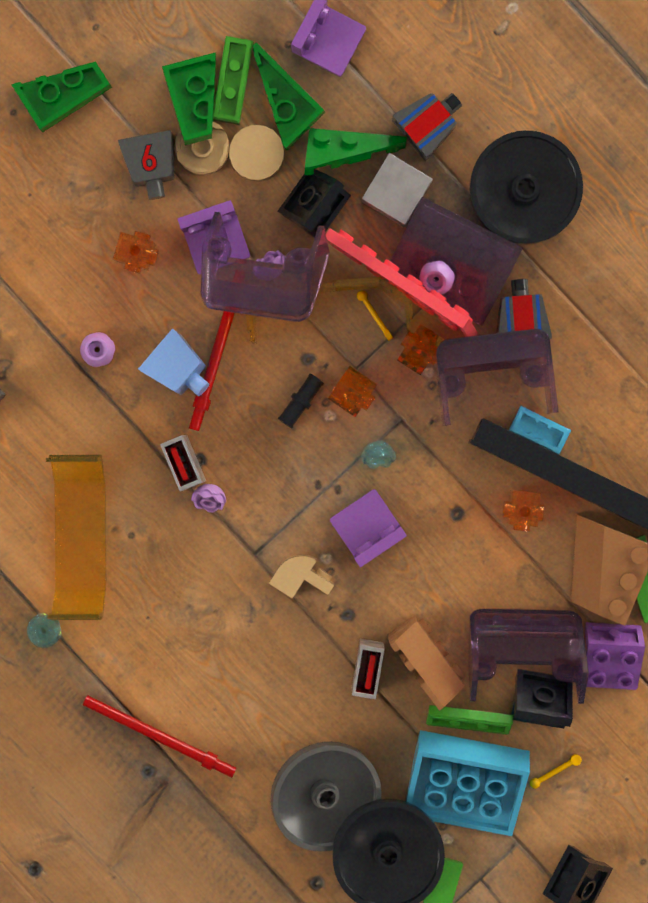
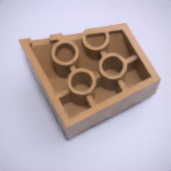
[571,514,648,626]
[388,615,465,711]

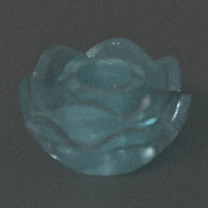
[361,441,396,469]
[27,613,62,648]

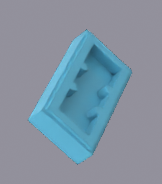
[509,406,571,455]

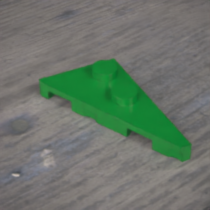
[253,42,325,150]
[304,128,406,175]

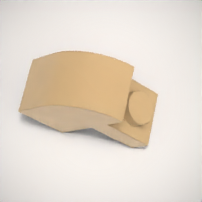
[269,555,334,598]

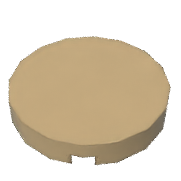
[174,122,230,176]
[229,125,284,181]

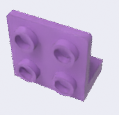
[291,0,366,77]
[177,200,250,275]
[330,489,407,568]
[582,622,645,690]

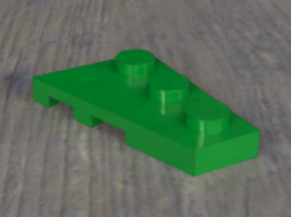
[162,52,216,146]
[11,61,112,133]

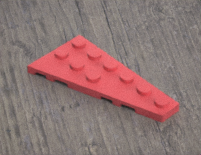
[324,228,480,345]

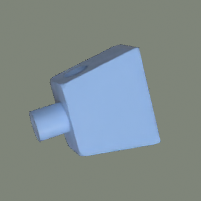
[138,328,209,396]

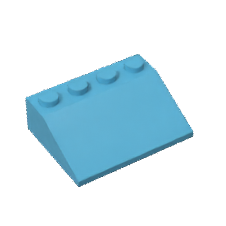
[406,730,530,836]

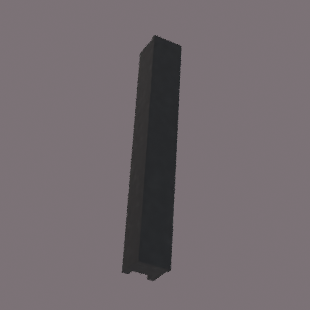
[468,418,648,530]

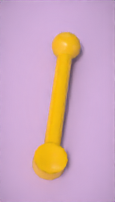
[357,290,393,341]
[529,754,582,789]

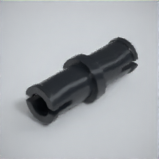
[278,373,324,429]

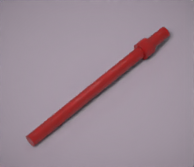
[189,269,247,431]
[83,695,237,778]

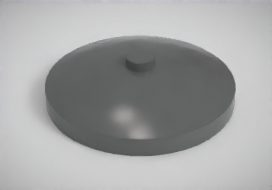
[270,741,381,852]

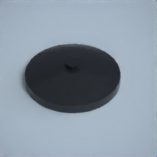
[469,130,583,245]
[332,799,445,903]

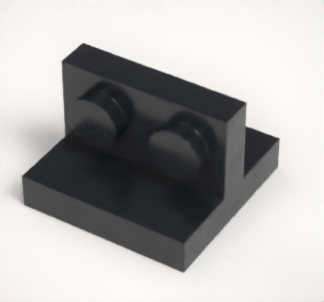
[278,169,351,241]
[510,669,573,729]
[543,845,613,903]

